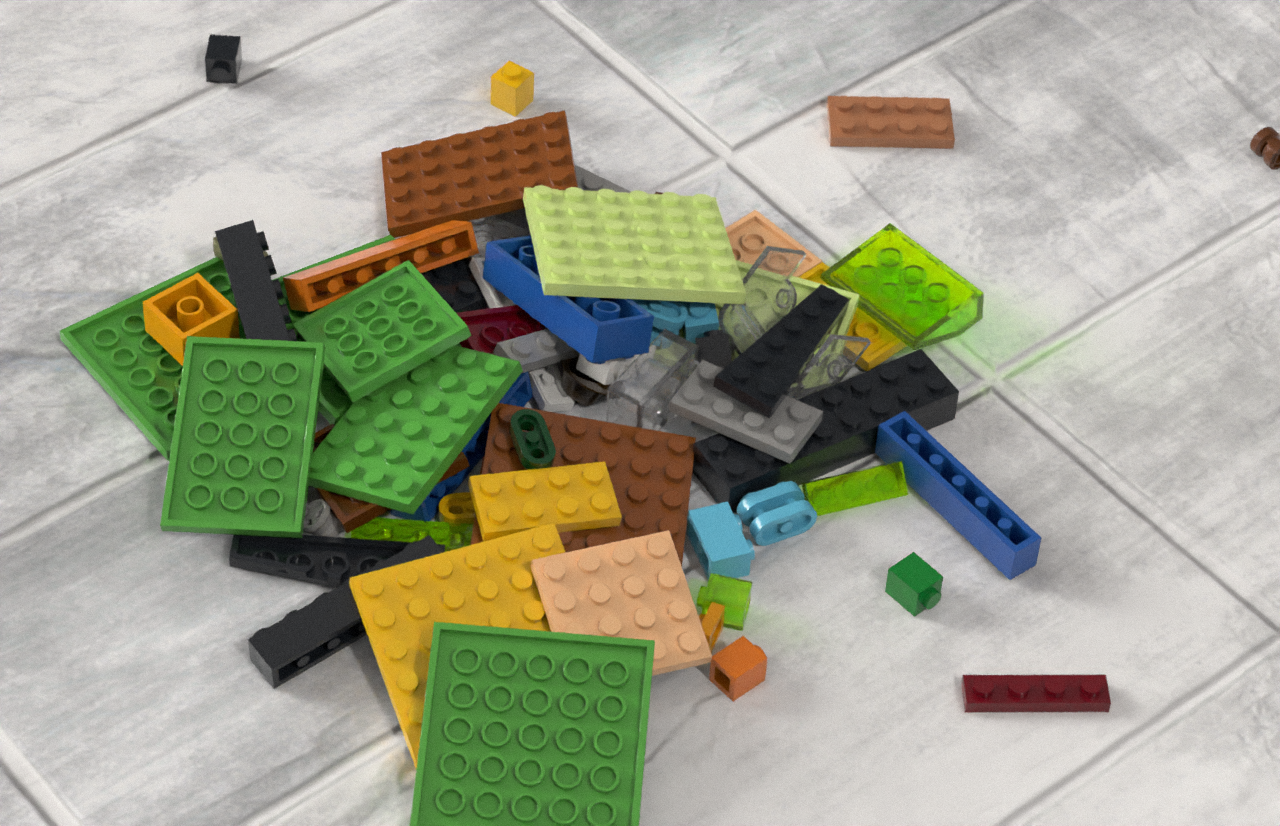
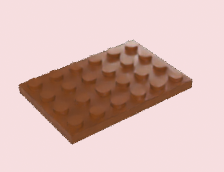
[381,110,578,238]

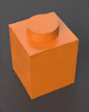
[709,636,768,702]

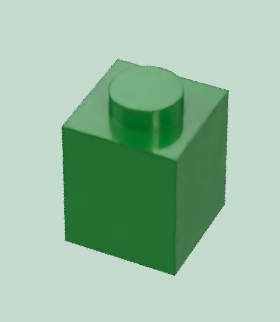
[885,552,943,617]

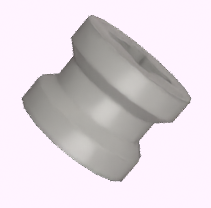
[303,499,342,537]

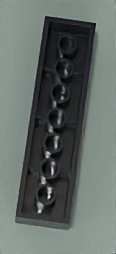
[692,349,959,514]

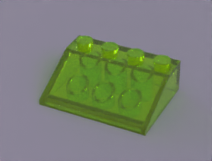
[821,223,984,350]

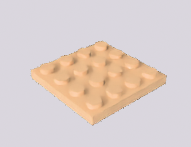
[531,530,712,676]

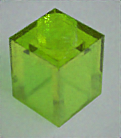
[697,573,753,631]

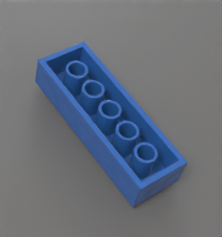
[482,235,654,364]

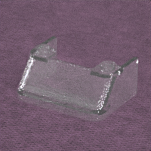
[718,246,871,400]

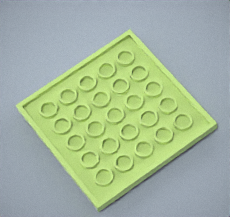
[523,185,746,304]

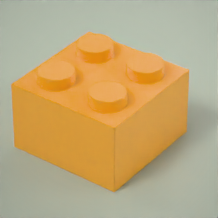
[143,273,240,366]

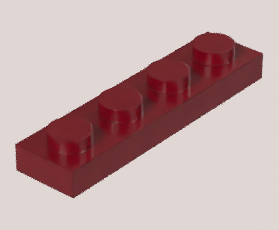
[961,675,1111,712]

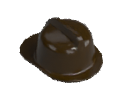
[561,356,626,406]

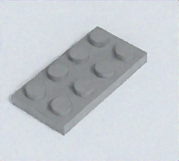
[669,360,823,464]

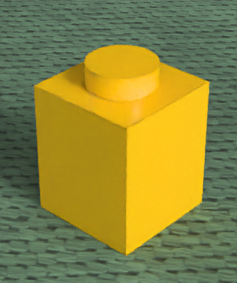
[491,60,534,117]

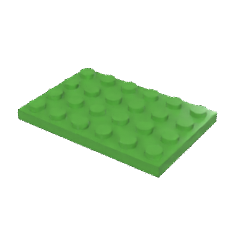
[160,336,326,538]
[309,346,523,515]

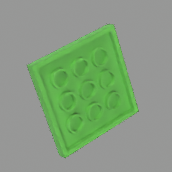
[293,260,471,403]

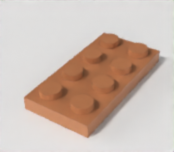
[827,96,955,149]

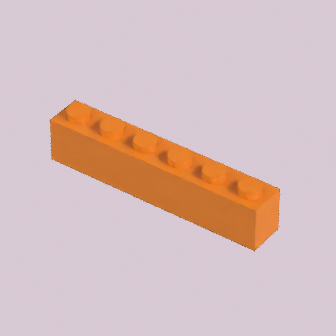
[283,220,479,312]

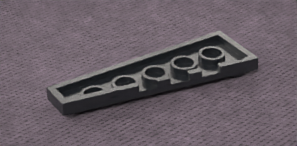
[713,284,849,418]
[229,535,445,588]

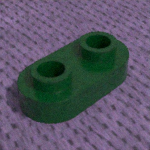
[509,409,556,470]

